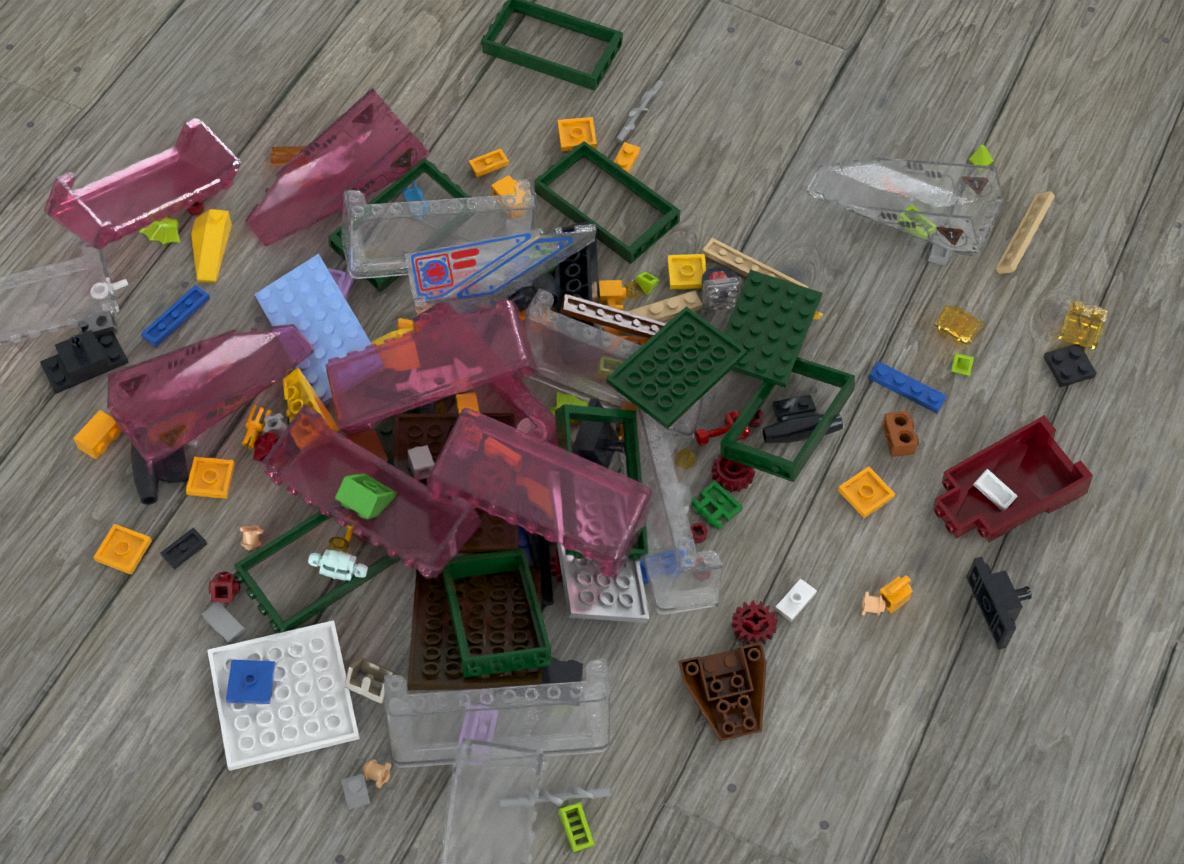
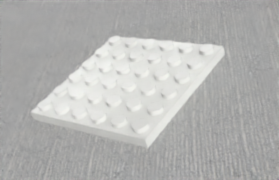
[207,620,360,771]

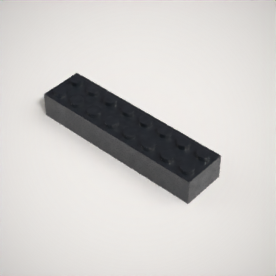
[554,221,603,364]

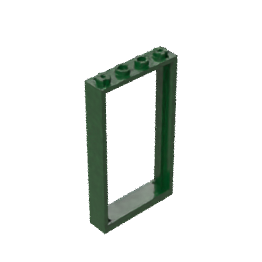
[481,0,623,91]
[534,141,681,264]
[328,158,476,293]
[720,357,855,482]
[555,404,648,561]
[234,500,407,633]
[441,548,552,677]

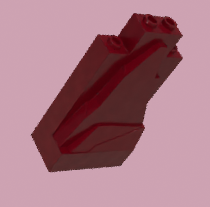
[933,415,1093,543]

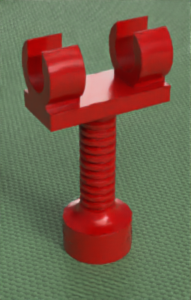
[695,410,750,446]

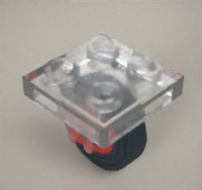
[702,267,742,312]

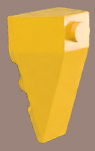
[191,209,232,283]
[283,367,339,447]

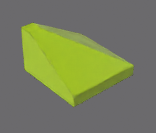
[968,144,994,171]
[635,272,660,295]
[951,353,974,376]

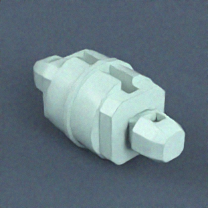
[308,549,368,581]

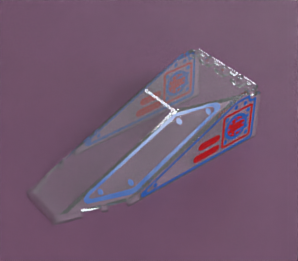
[405,224,597,324]

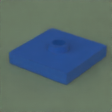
[226,660,276,704]

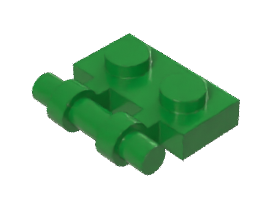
[690,480,743,530]

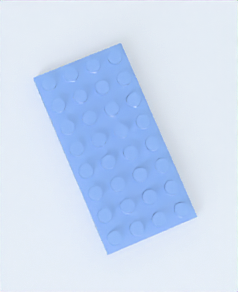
[255,254,386,406]

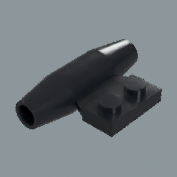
[507,269,560,314]
[762,395,843,443]
[131,429,188,505]

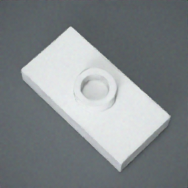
[973,469,1017,511]
[775,579,817,622]

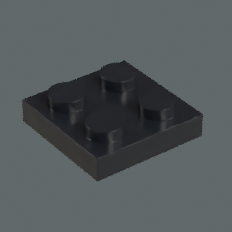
[1044,343,1097,387]

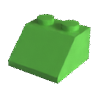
[335,473,397,519]

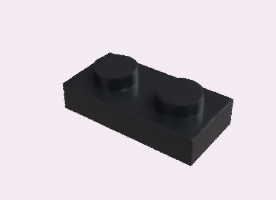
[160,528,207,570]

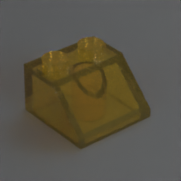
[1059,299,1108,350]
[934,305,987,346]

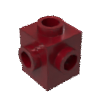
[253,432,285,467]
[208,571,240,603]

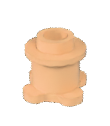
[240,525,263,550]
[861,591,886,616]
[363,759,391,788]

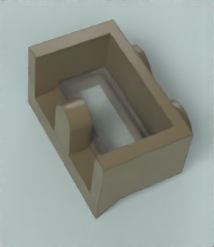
[344,657,398,704]

